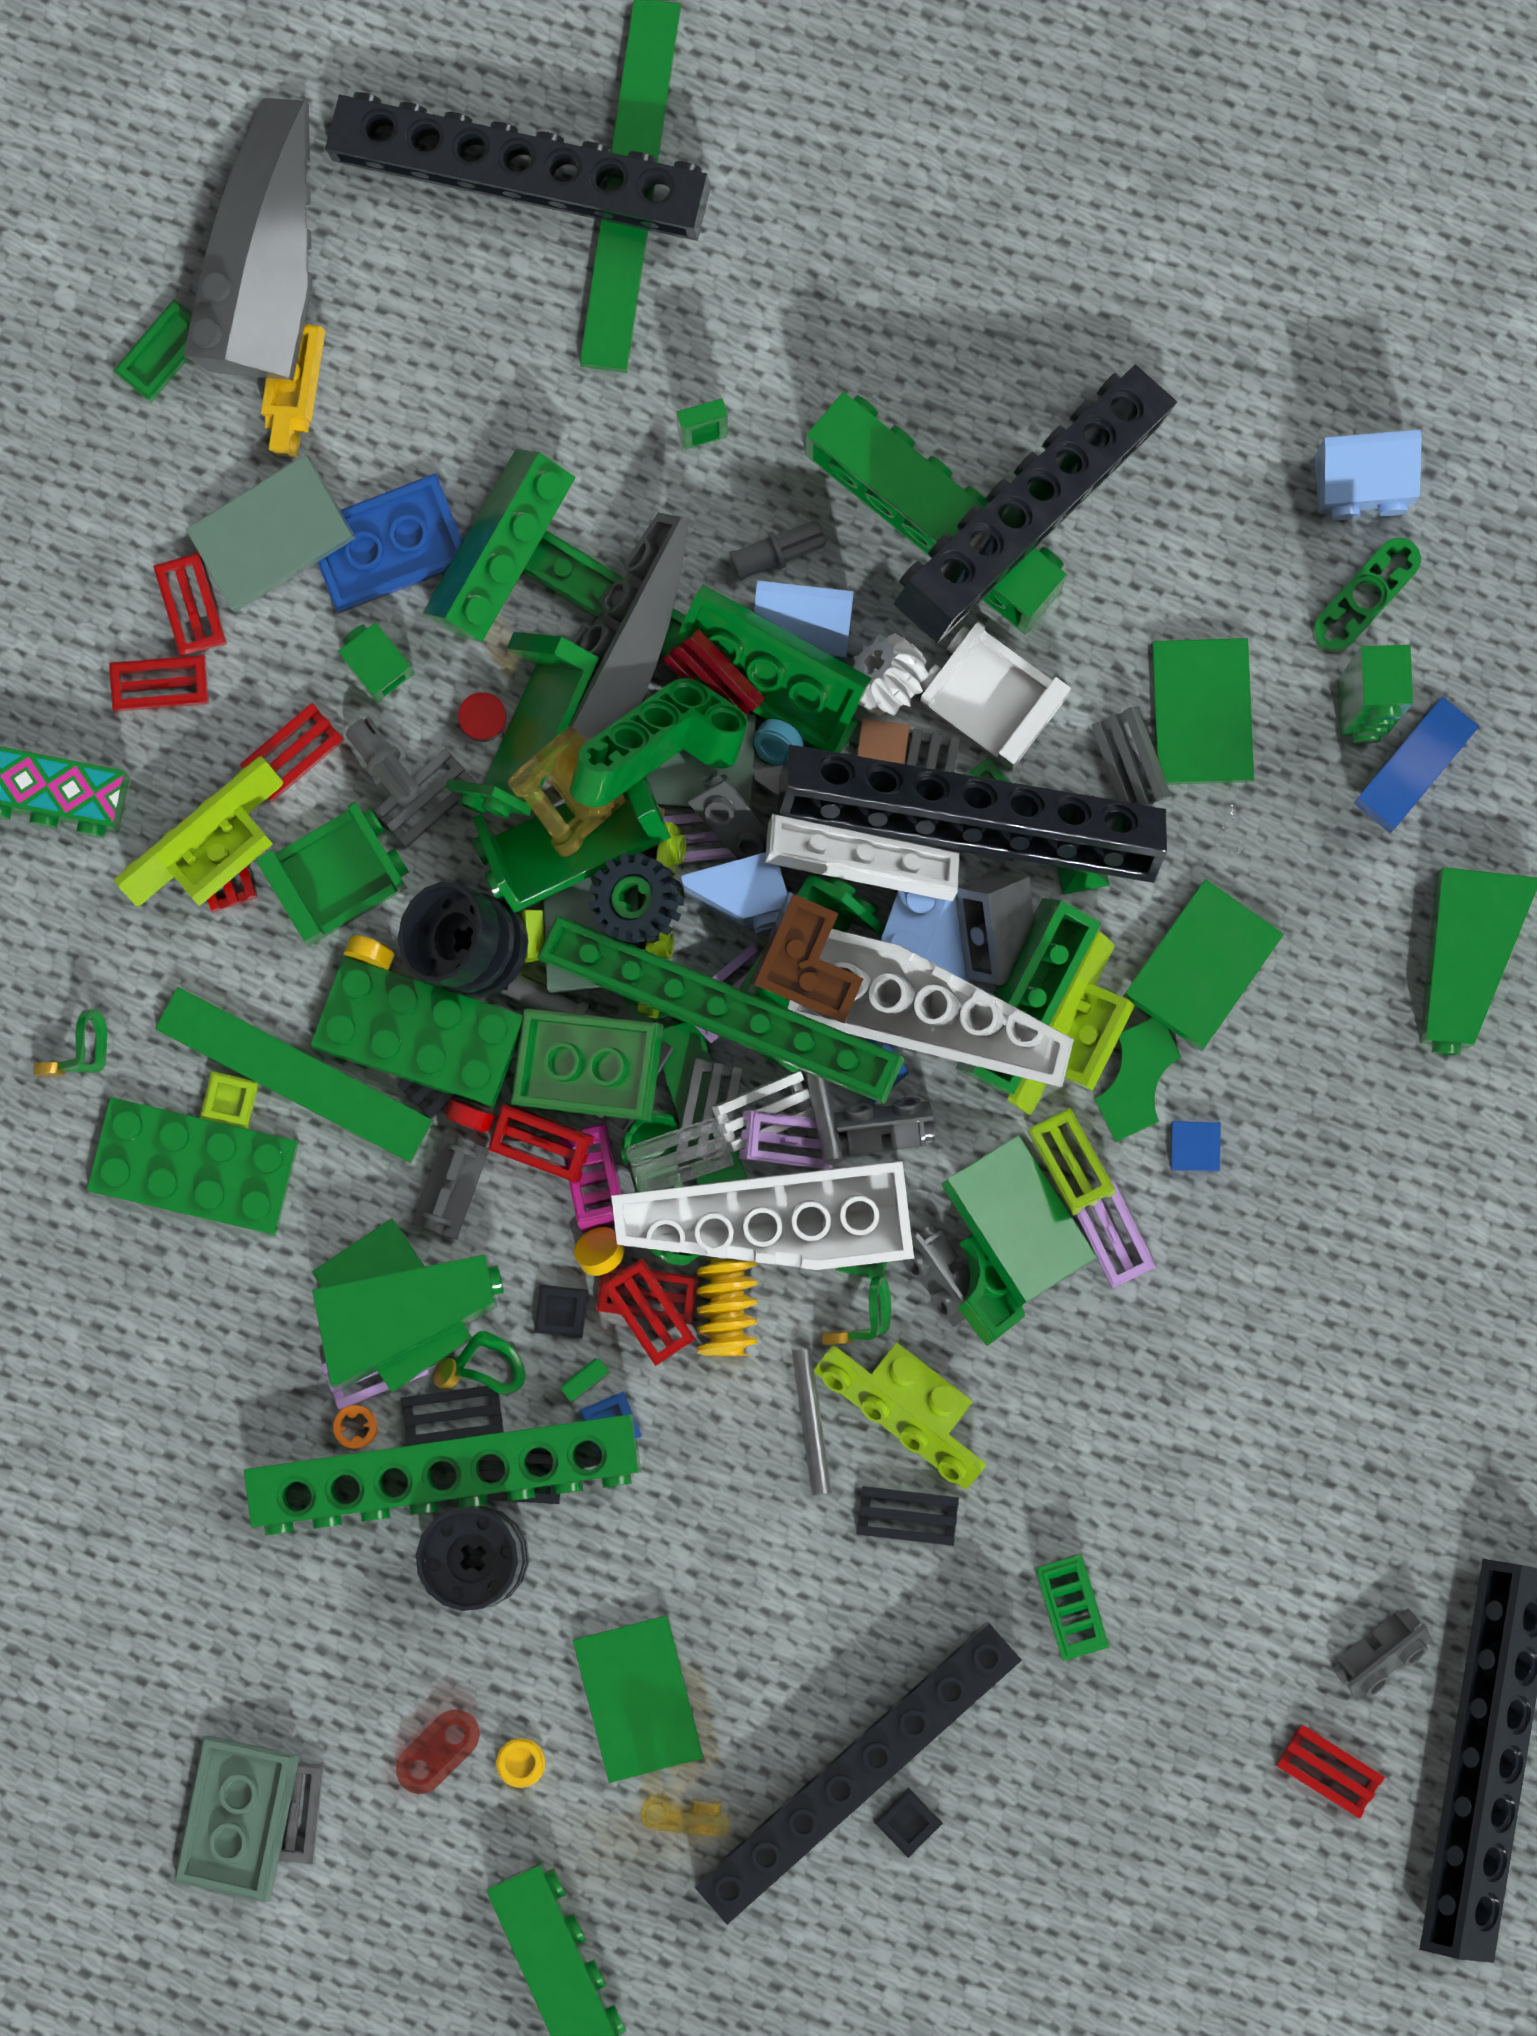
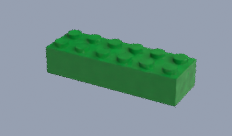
[805,391,1067,635]

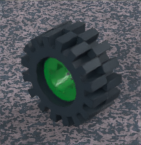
[588,853,684,945]

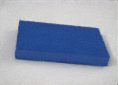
[317,473,463,614]

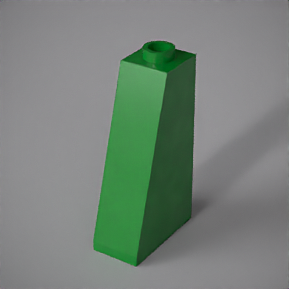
[1420,867,1537,1056]
[312,1254,504,1390]

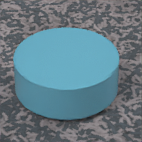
[752,719,803,766]

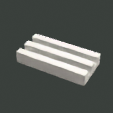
[712,1071,815,1152]

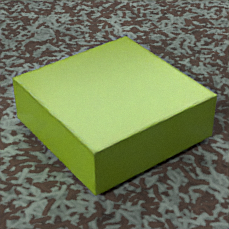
[200,1071,259,1129]

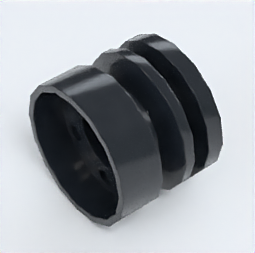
[398,882,529,997]
[416,1506,529,1611]

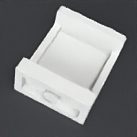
[920,621,1071,771]

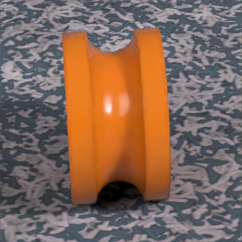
[333,1405,378,1449]

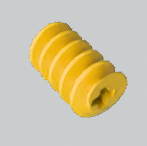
[697,1258,758,1356]

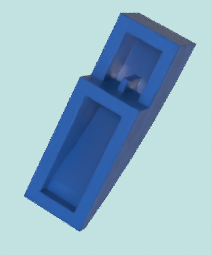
[1353,696,1479,833]

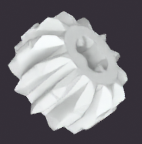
[850,633,929,717]

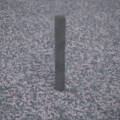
[805,1071,843,1165]
[792,1348,831,1496]

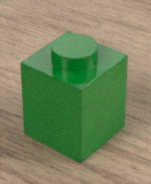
[338,622,414,703]

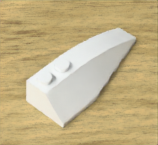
[788,929,1074,1087]
[611,1160,914,1270]

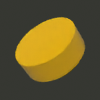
[343,935,394,970]
[574,1227,625,1276]
[496,1738,546,1788]

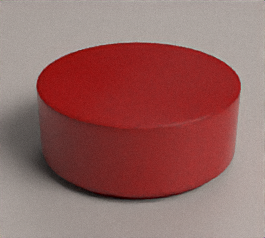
[458,692,507,742]
[444,1098,495,1133]

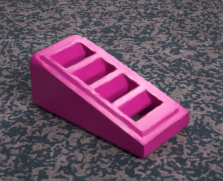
[559,1123,622,1233]

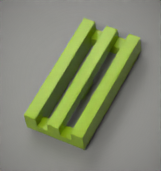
[1027,1108,1116,1216]

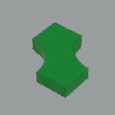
[1094,1018,1182,1143]
[957,1234,1025,1346]

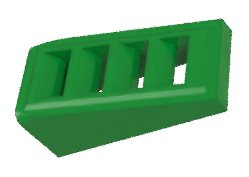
[1033,1553,1109,1662]

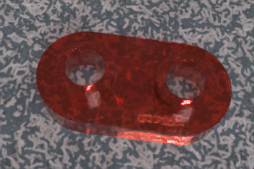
[396,1709,481,1794]

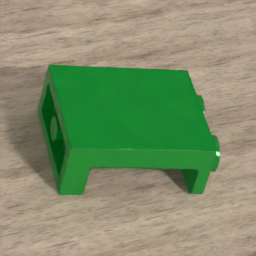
[255,801,409,947]

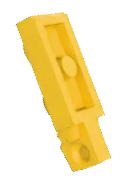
[261,324,326,458]

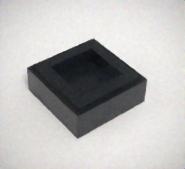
[534,1284,589,1338]
[874,1787,943,1858]

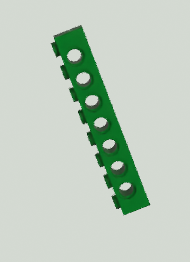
[243,1414,642,1536]

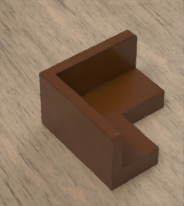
[750,892,864,1023]

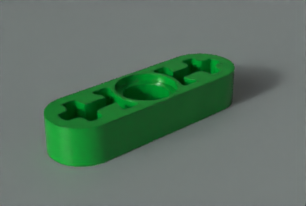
[1312,538,1421,653]

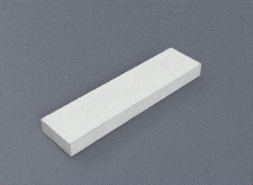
[765,814,959,902]

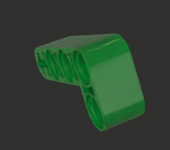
[569,678,748,808]

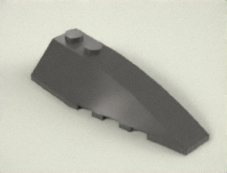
[183,98,312,381]
[545,512,689,792]

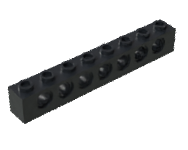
[325,92,711,241]
[893,364,1177,643]
[778,744,1167,883]
[1419,1559,1537,1963]
[694,1622,1022,1925]

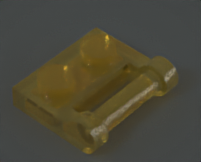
[508,726,627,857]
[640,1794,731,1837]

